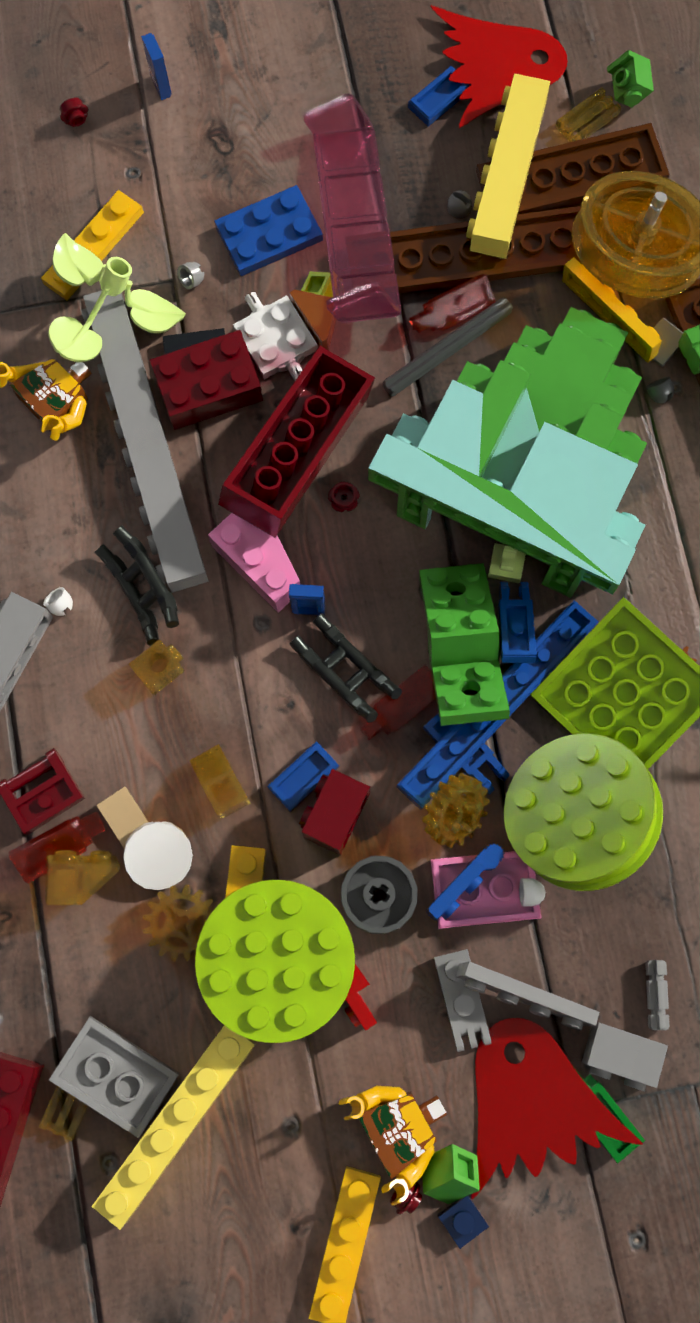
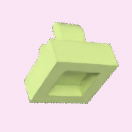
[488,543,526,583]

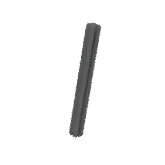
[383,298,513,396]

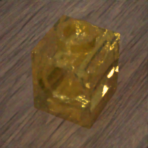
[128,639,184,695]

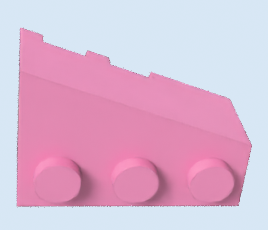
[208,513,300,613]

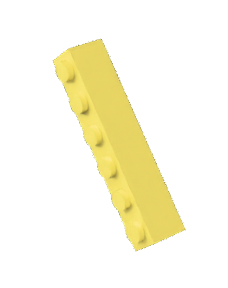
[466,73,550,259]
[91,1025,257,1230]

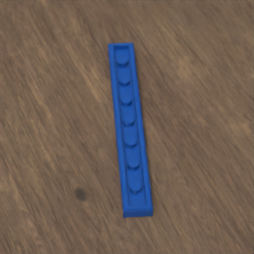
[396,600,599,810]

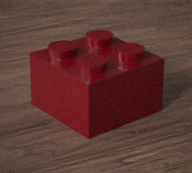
[299,769,370,856]

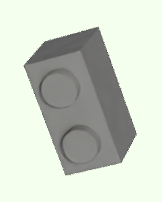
[582,1022,668,1091]

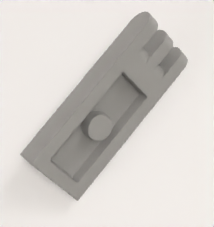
[434,949,492,1052]

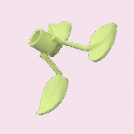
[48,233,186,362]

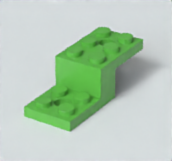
[419,563,510,726]

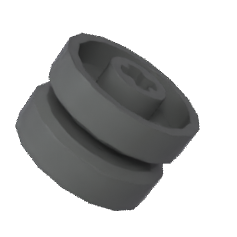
[341,856,417,934]

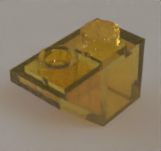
[190,744,251,819]
[44,850,120,905]

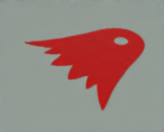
[430,5,568,128]
[471,1018,643,1199]

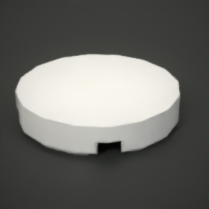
[123,821,193,890]

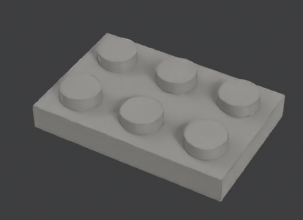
[49,1016,179,1138]

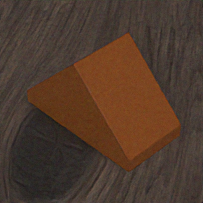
[289,289,338,350]

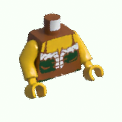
[0,359,92,441]
[339,1085,447,1206]

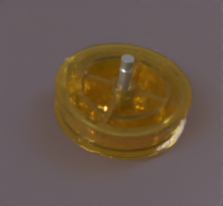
[572,171,700,299]

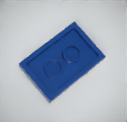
[214,185,323,276]

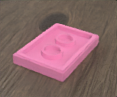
[430,851,541,929]

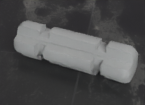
[645,960,670,1030]

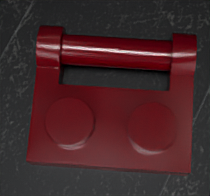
[0,748,85,835]

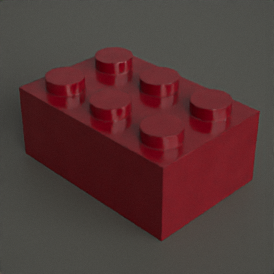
[150,330,263,430]

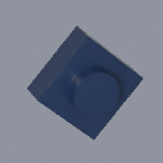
[438,1196,489,1249]

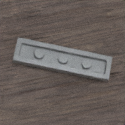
[455,962,600,1030]

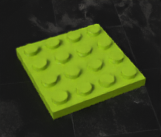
[530,597,700,770]

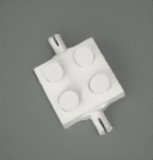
[233,292,318,381]

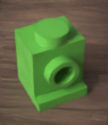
[607,50,654,108]

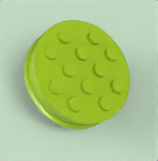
[504,734,663,891]
[195,880,355,1043]

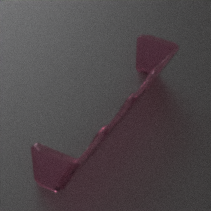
[303,93,401,323]

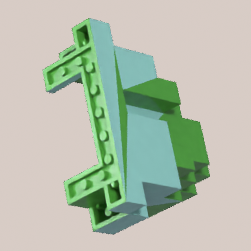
[368,307,647,598]

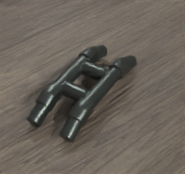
[94,525,179,646]
[289,613,402,723]

